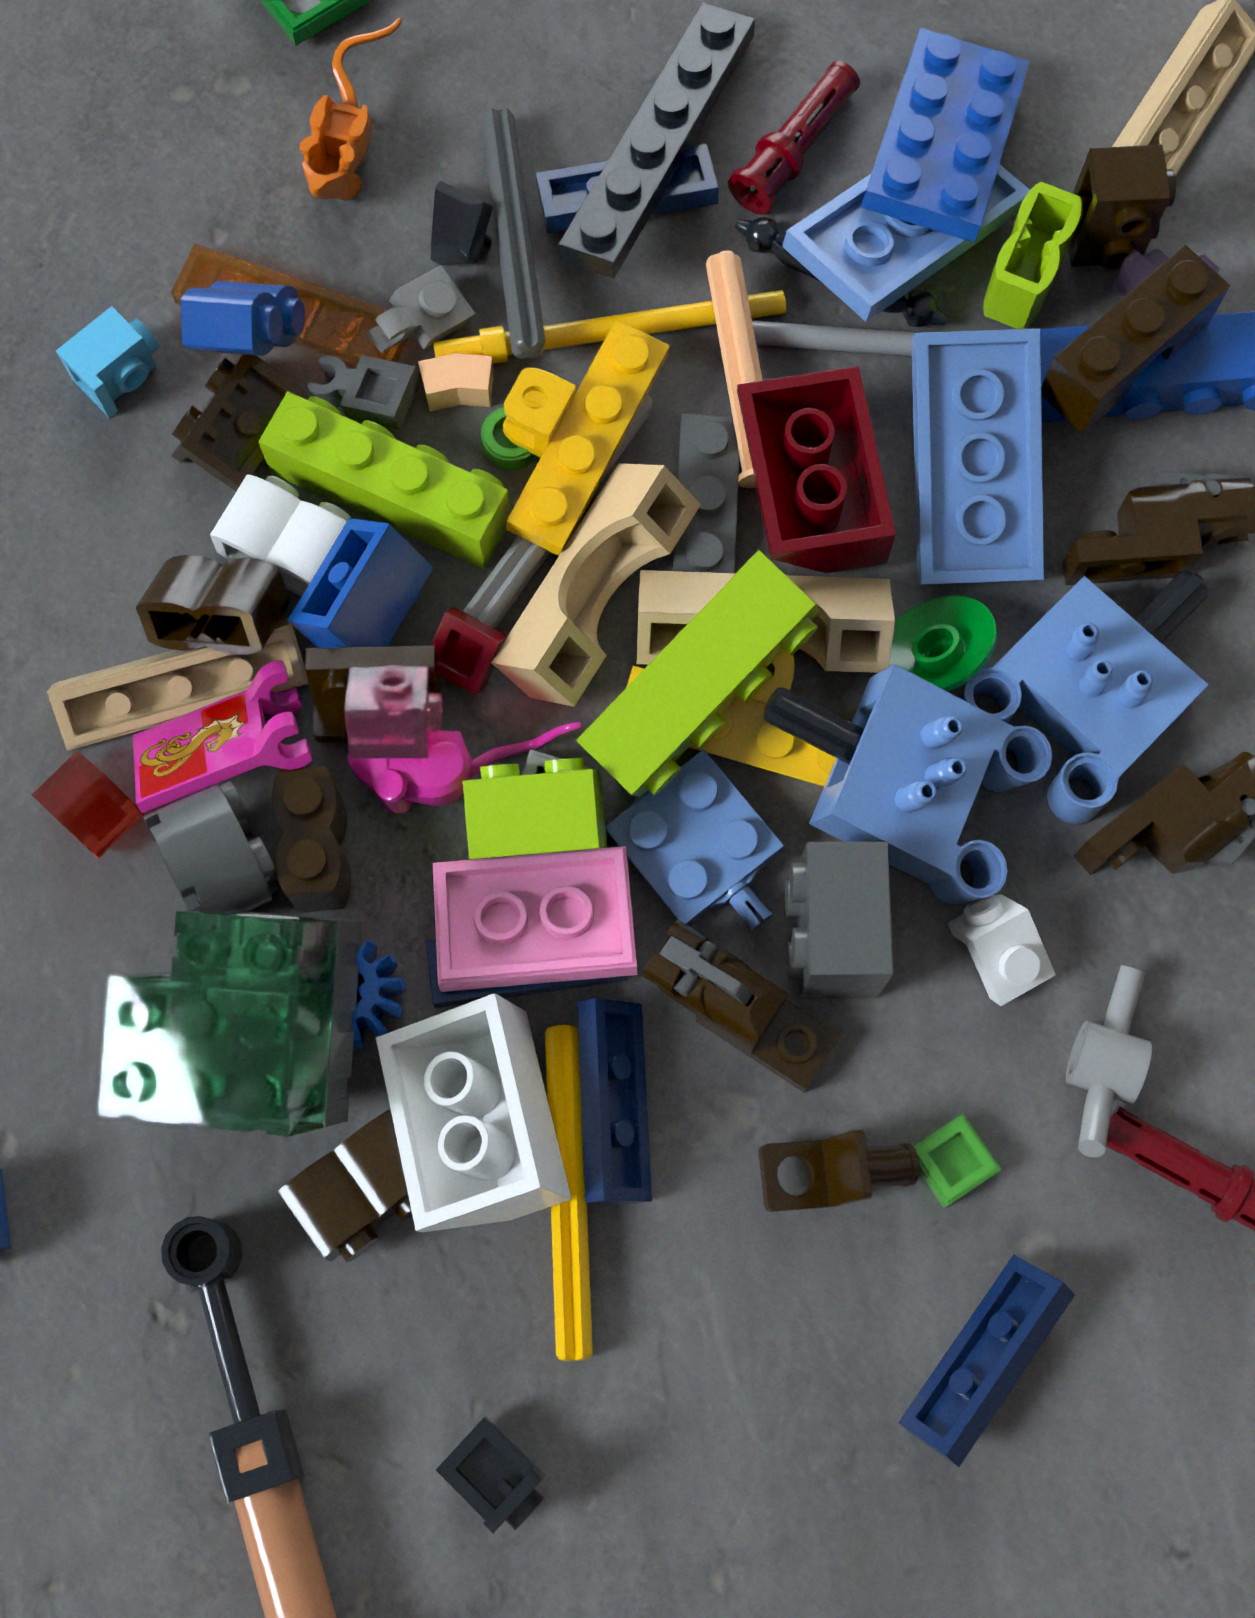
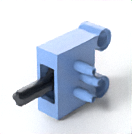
[959,570,1209,825]
[763,664,1052,905]

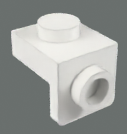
[948,894,1056,1006]

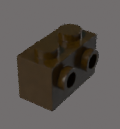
[1068,144,1176,269]

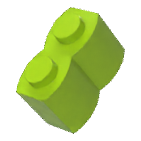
[983,182,1082,329]

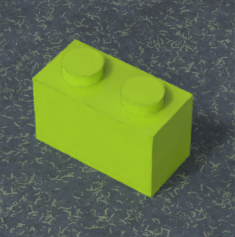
[462,758,608,859]

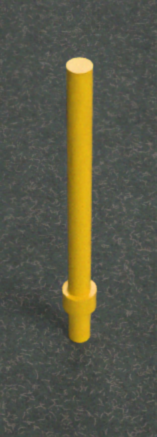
[433,290,786,364]

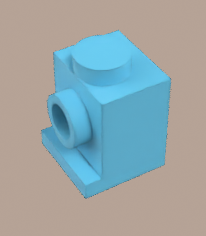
[56,306,160,419]

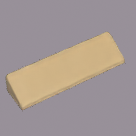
[1112,0,1255,177]
[47,619,309,751]

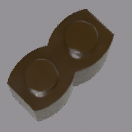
[136,555,290,655]
[272,766,351,913]
[278,1110,413,1263]

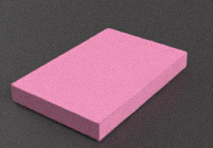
[433,846,638,992]

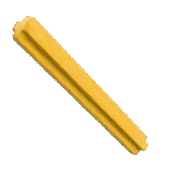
[545,1025,593,1361]

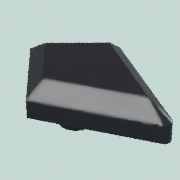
[431,181,493,265]

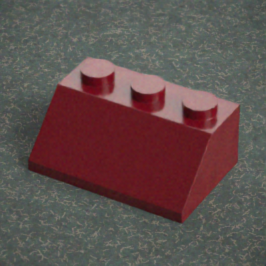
[737,366,896,573]

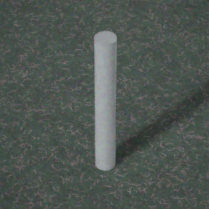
[752,321,915,356]

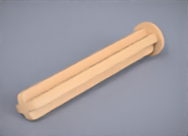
[706,250,763,488]

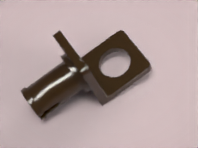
[758,1130,919,1212]

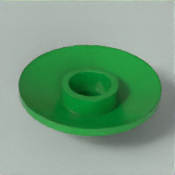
[889,595,998,692]

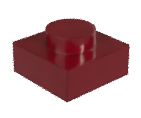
[431,607,507,695]

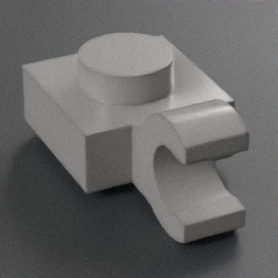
[367,265,476,353]

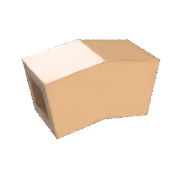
[418,353,494,412]

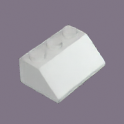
[376,993,571,1232]

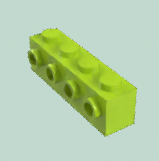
[258,391,511,570]
[576,550,819,797]

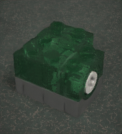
[98,911,362,1137]

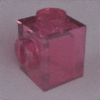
[344,665,442,758]

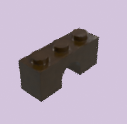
[1041,244,1231,434]

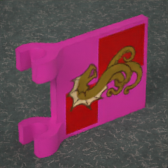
[133,660,312,813]

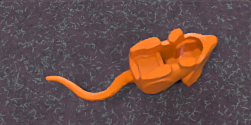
[299,18,402,201]

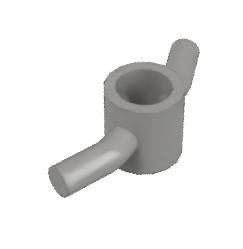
[1065,965,1152,1157]

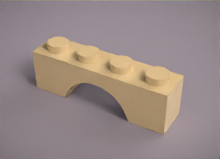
[491,463,701,707]
[637,570,895,673]

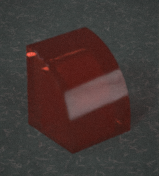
[31,750,145,859]

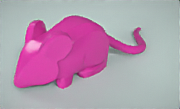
[347,722,582,814]

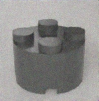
[143,781,280,934]

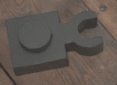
[307,355,422,430]

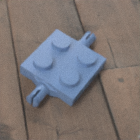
[606,749,784,931]

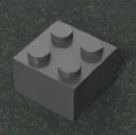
[785,842,893,999]

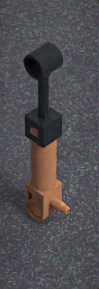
[161,1216,337,1618]

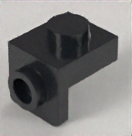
[436,1416,545,1534]

